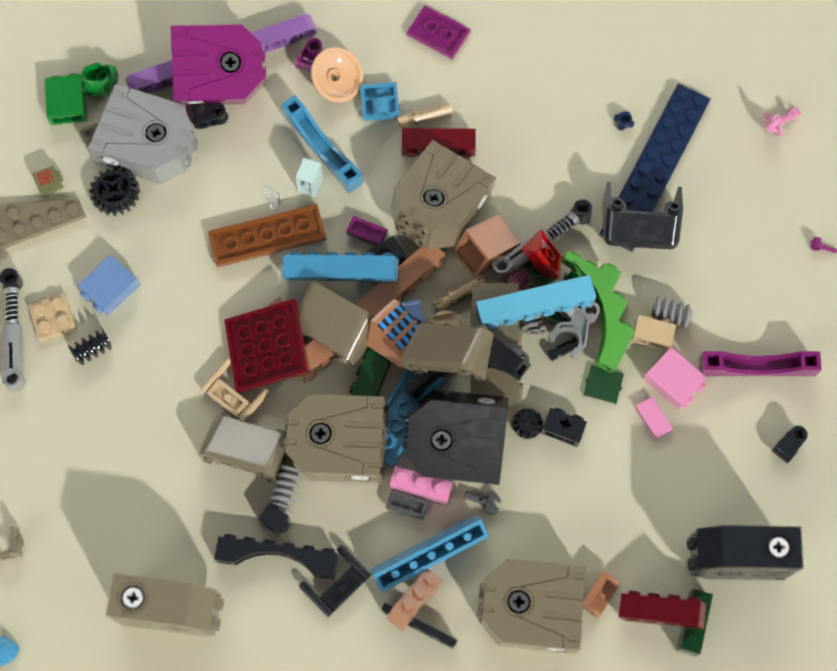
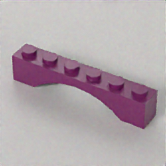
[699,351,822,376]

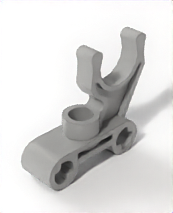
[548,279,600,359]

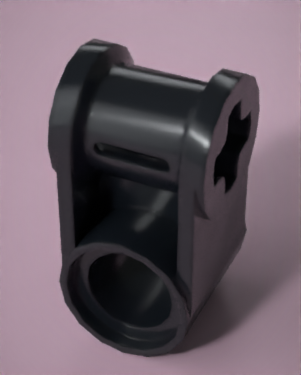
[191,103,228,129]
[772,425,808,464]

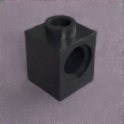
[258,503,291,536]

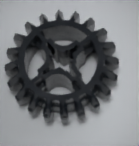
[89,167,140,216]

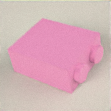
[644,347,707,410]

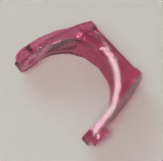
[503,270,529,290]

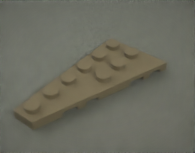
[0,199,86,251]

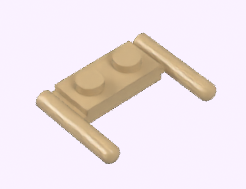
[200,358,270,422]

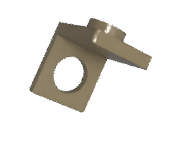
[0,527,24,561]

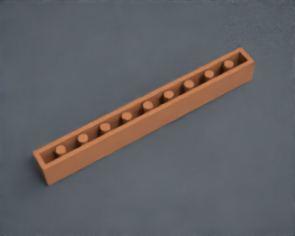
[298,246,446,383]

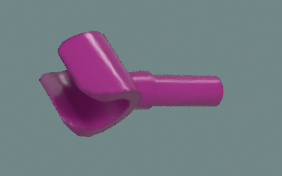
[810,237,837,253]

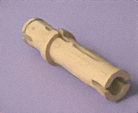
[397,102,452,128]
[432,274,486,312]

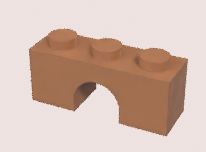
[386,569,443,631]

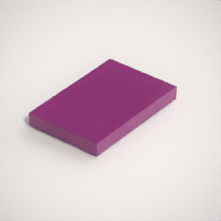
[406,5,471,60]

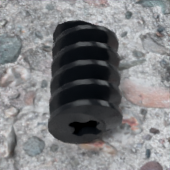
[68,328,112,365]

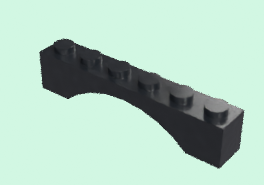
[214,534,339,580]

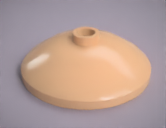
[311,48,363,103]

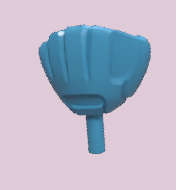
[0,635,20,666]

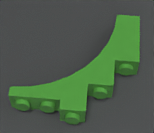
[560,251,635,373]

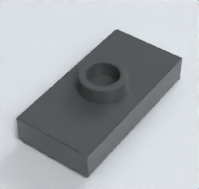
[386,489,429,520]

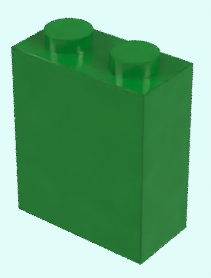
[44,73,87,126]

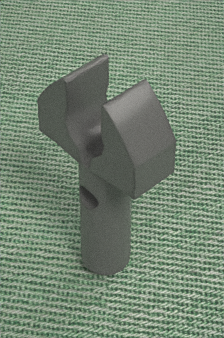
[464,491,501,514]

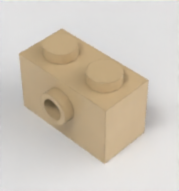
[631,315,676,351]

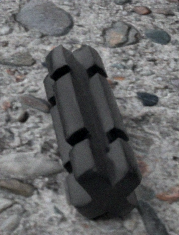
[547,337,578,361]

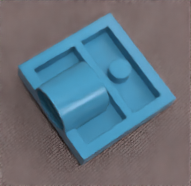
[360,82,400,121]

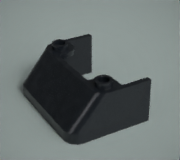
[602,182,683,250]

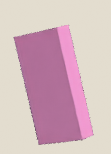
[635,396,673,440]

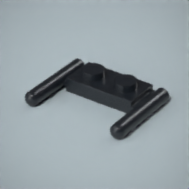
[299,545,371,618]

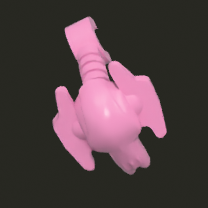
[764,107,801,137]

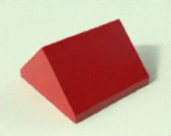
[521,229,562,280]

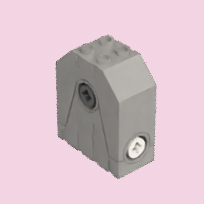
[88,84,198,184]

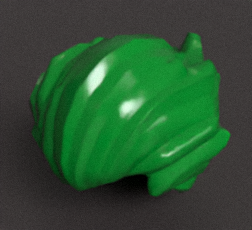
[81,63,118,99]

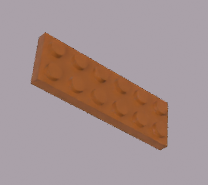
[208,204,327,268]

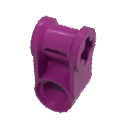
[295,37,323,75]

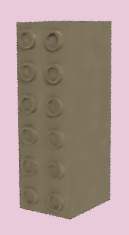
[470,283,523,406]

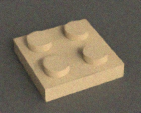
[28,293,77,342]

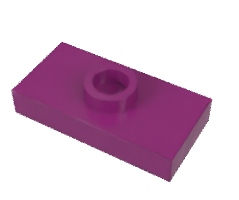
[346,216,388,246]

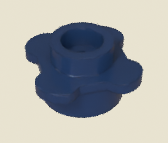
[614,111,635,131]

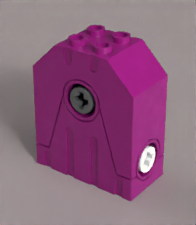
[171,25,266,106]

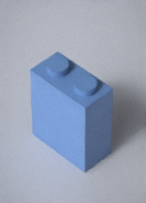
[78,254,140,316]

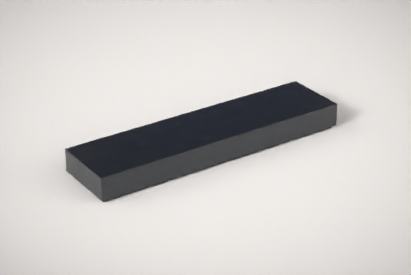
[381,603,457,649]

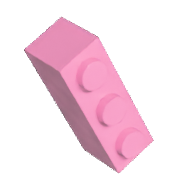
[390,466,453,506]

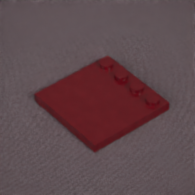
[224,299,310,393]

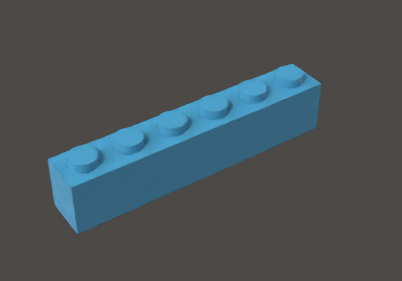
[282,252,399,282]
[369,514,489,593]

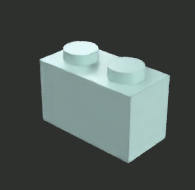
[296,158,324,198]

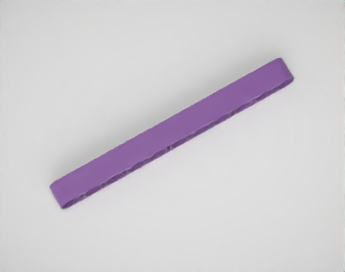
[125,14,317,94]

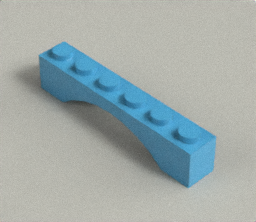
[280,95,363,194]

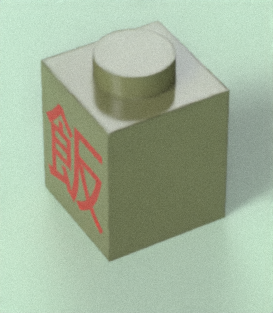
[32,166,64,196]

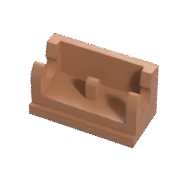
[583,571,620,619]

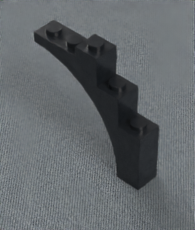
[404,336,531,400]

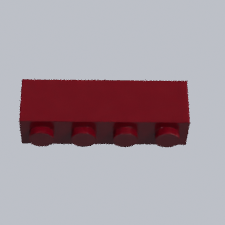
[402,128,476,158]
[618,591,706,629]

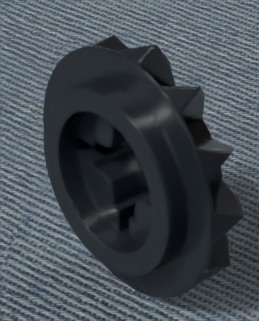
[512,408,543,439]

